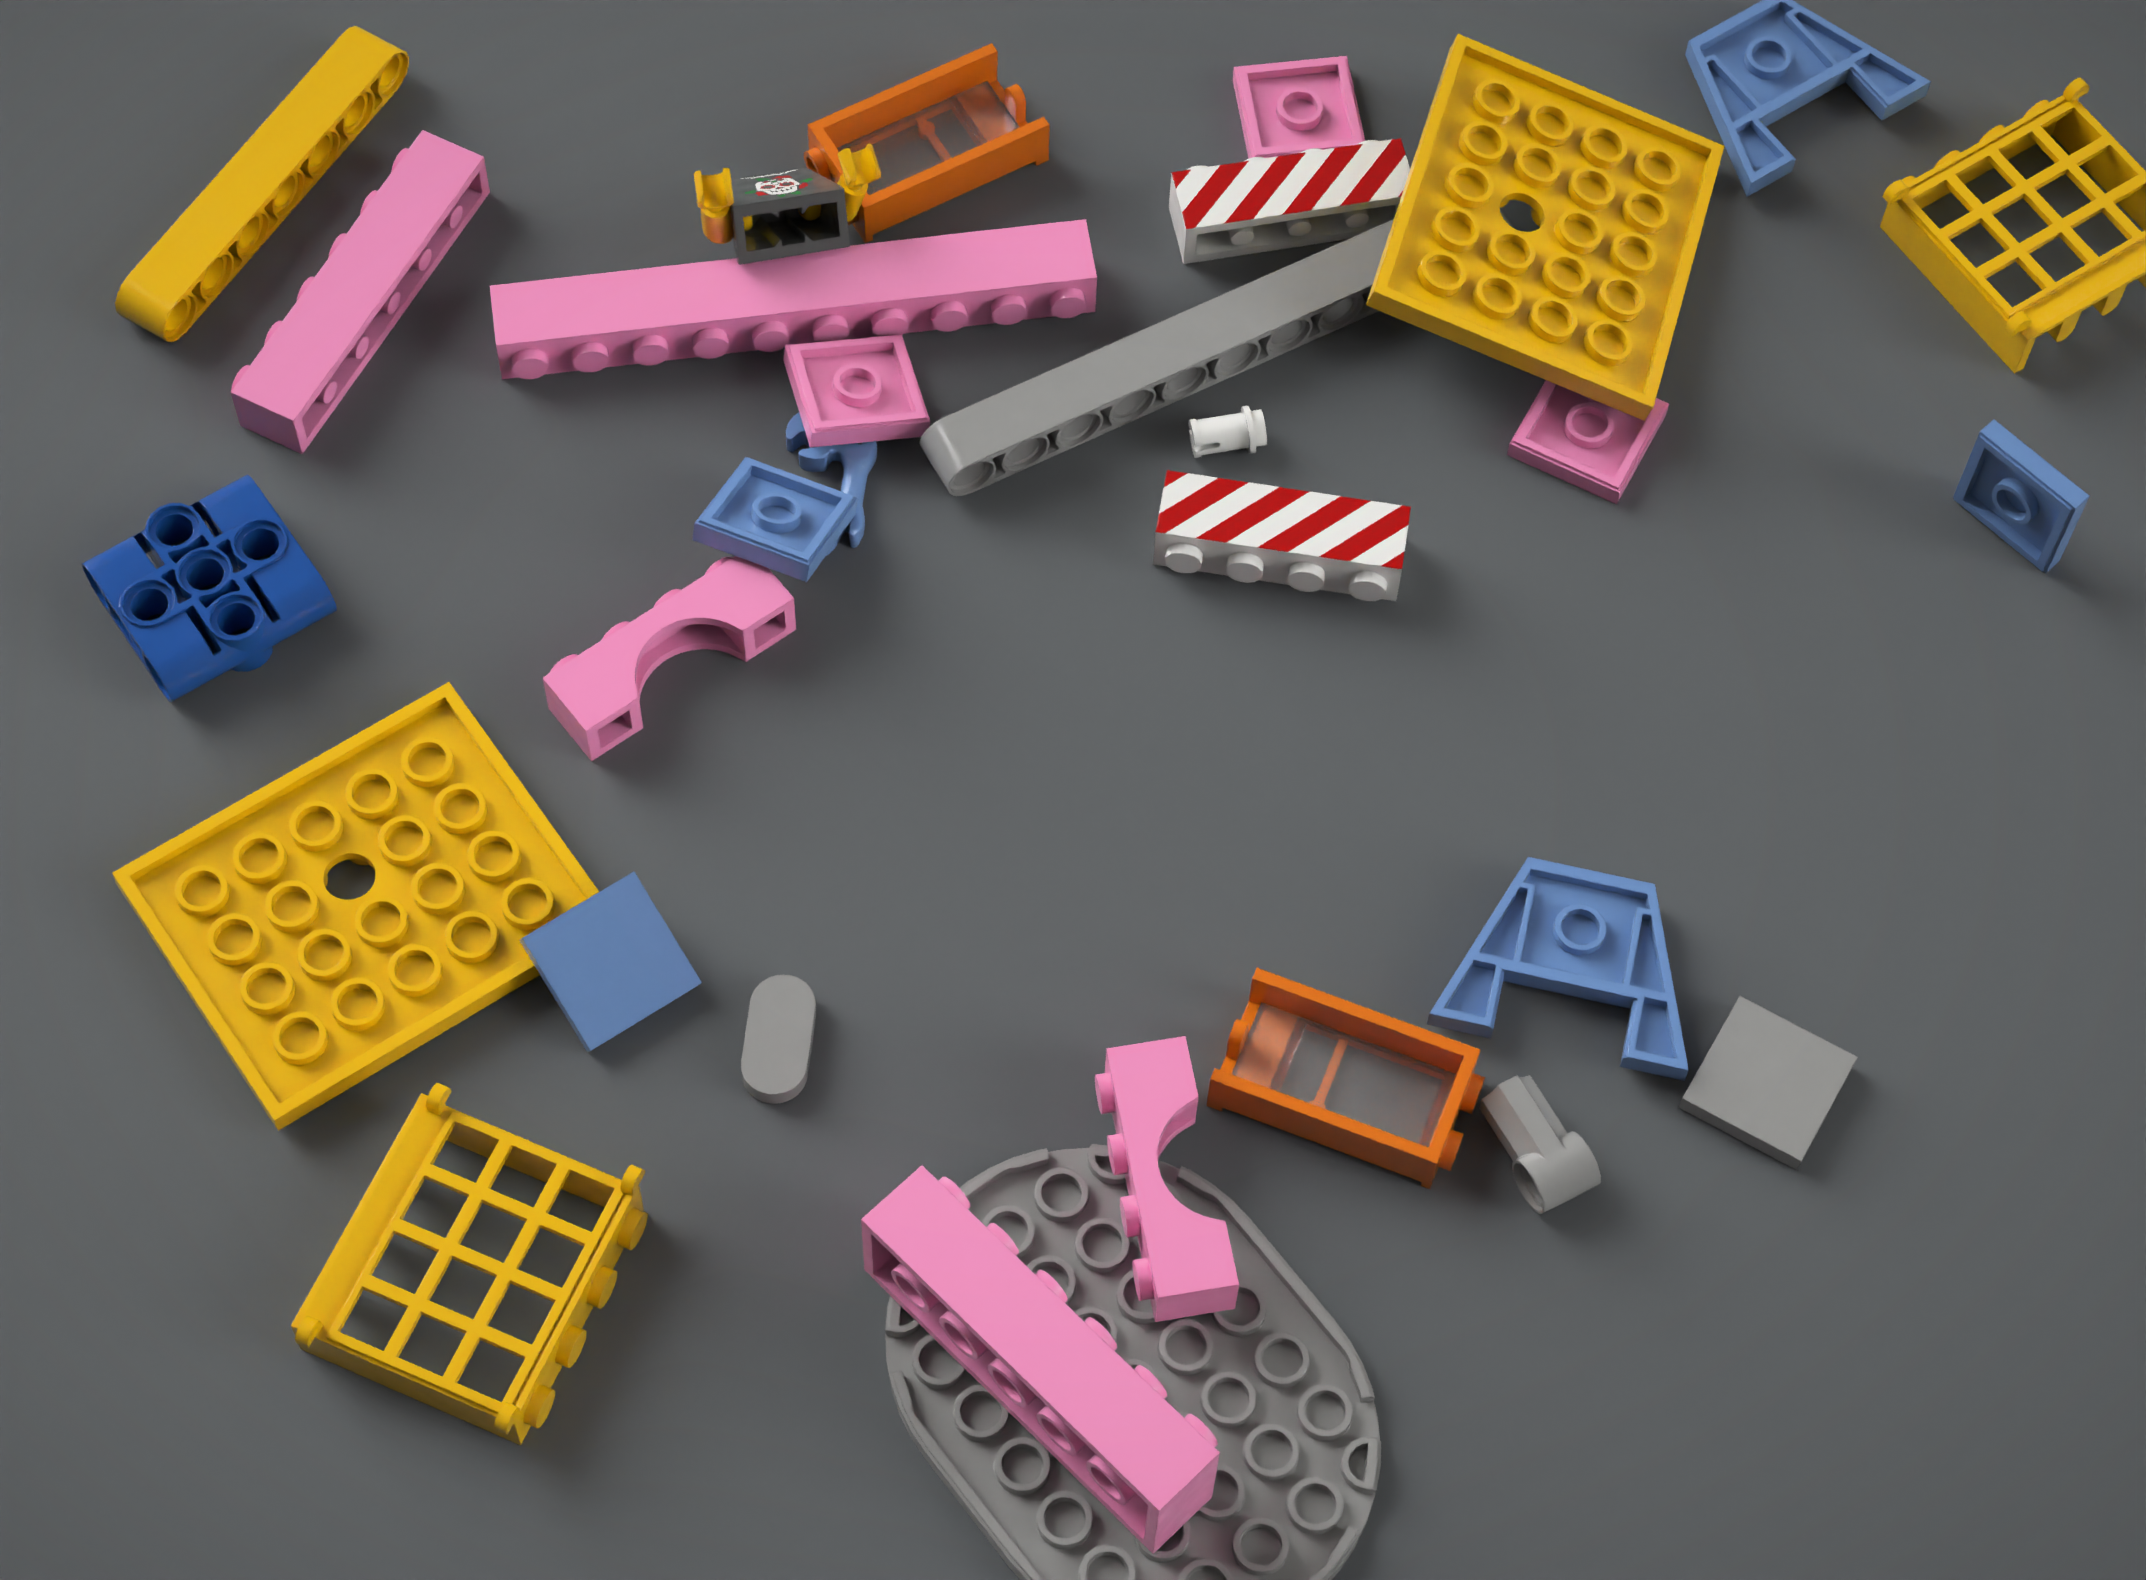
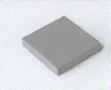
[1678,996,1858,1170]

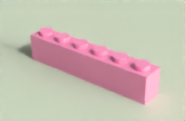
[231,130,490,454]

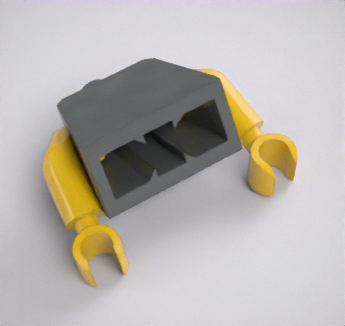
[694,143,881,265]

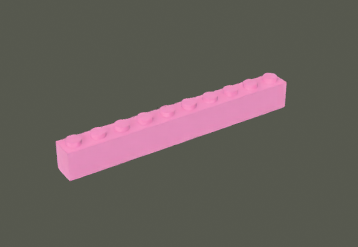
[490,219,1097,379]

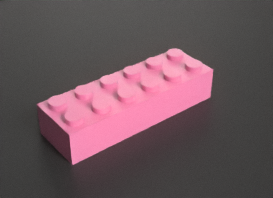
[861,1165,1220,1554]

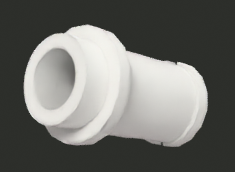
[1188,406,1267,458]

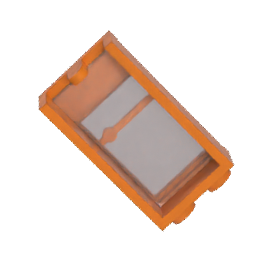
[804,43,1050,244]
[1206,968,1486,1189]

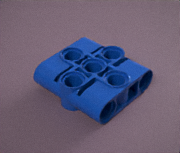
[81,474,337,702]

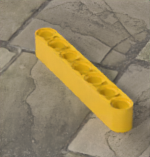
[115,26,409,342]

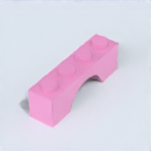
[543,556,796,761]
[1095,1036,1239,1322]

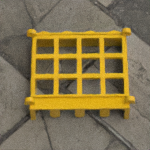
[1880,78,2146,374]
[291,1083,648,1445]

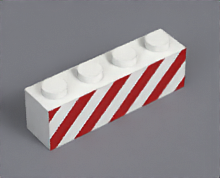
[1169,138,1410,264]
[1153,470,1411,601]

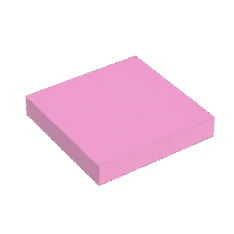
[1233,56,1365,159]
[783,335,930,448]
[1507,380,1669,504]

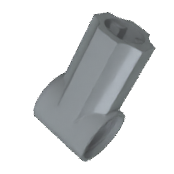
[1479,1075,1601,1214]

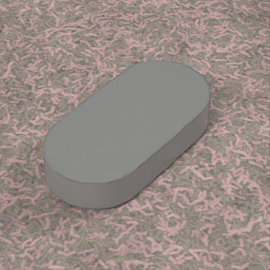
[741,975,816,1104]

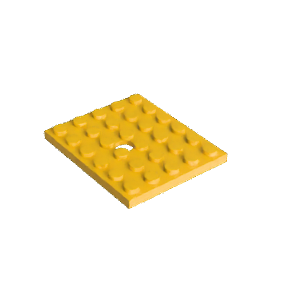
[1366,34,1724,421]
[112,682,599,1131]

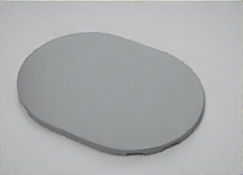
[885,1144,1381,1580]

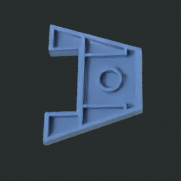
[1685,0,1931,197]
[1427,857,1689,1081]

